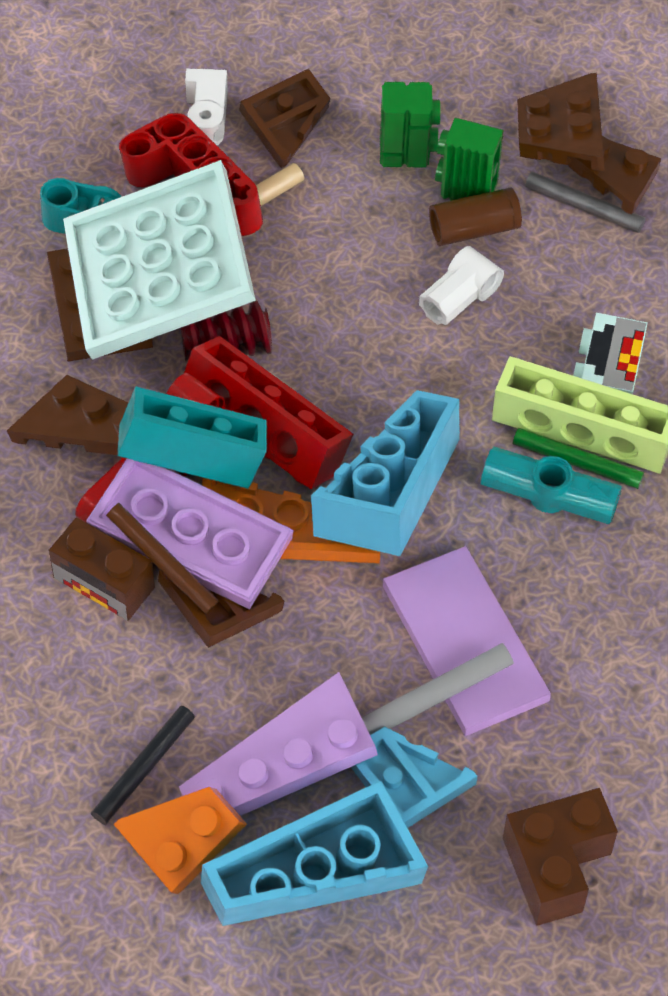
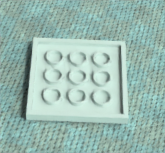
[63,160,256,360]

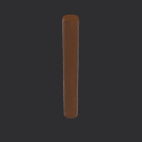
[106,503,219,614]

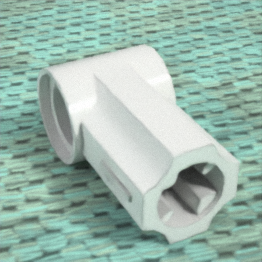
[419,246,504,325]

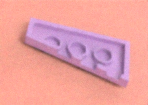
[179,672,378,816]

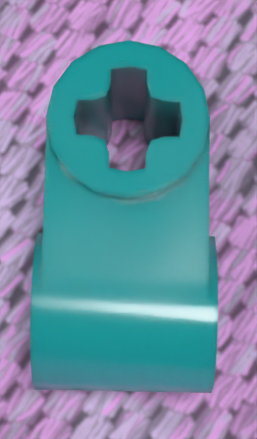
[40,178,122,234]

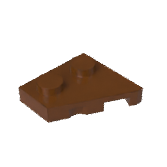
[239,68,330,168]
[568,136,661,215]
[158,570,285,648]

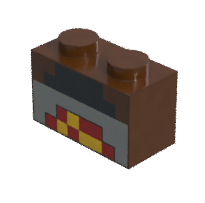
[49,517,155,621]

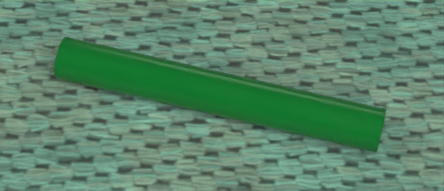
[513,428,644,489]

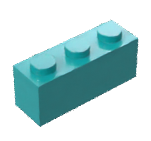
[117,386,267,489]

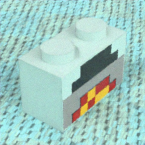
[573,312,647,394]

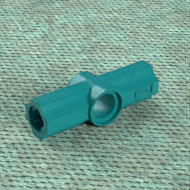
[480,446,622,525]

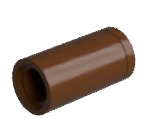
[429,187,522,246]

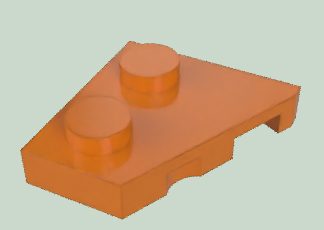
[114,787,247,894]

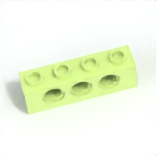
[492,356,668,474]

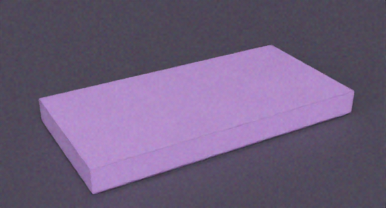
[86,459,294,610]
[383,546,551,736]

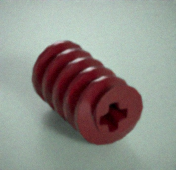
[180,300,272,362]

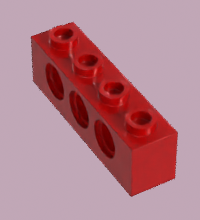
[183,336,354,490]

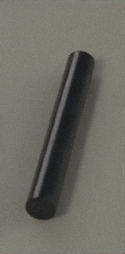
[91,706,195,825]

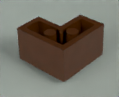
[503,788,618,926]

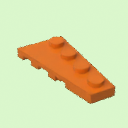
[202,478,380,563]

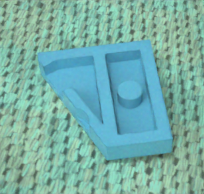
[351,727,477,828]

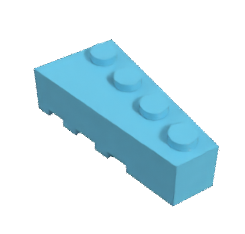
[311,390,460,556]
[200,781,428,926]

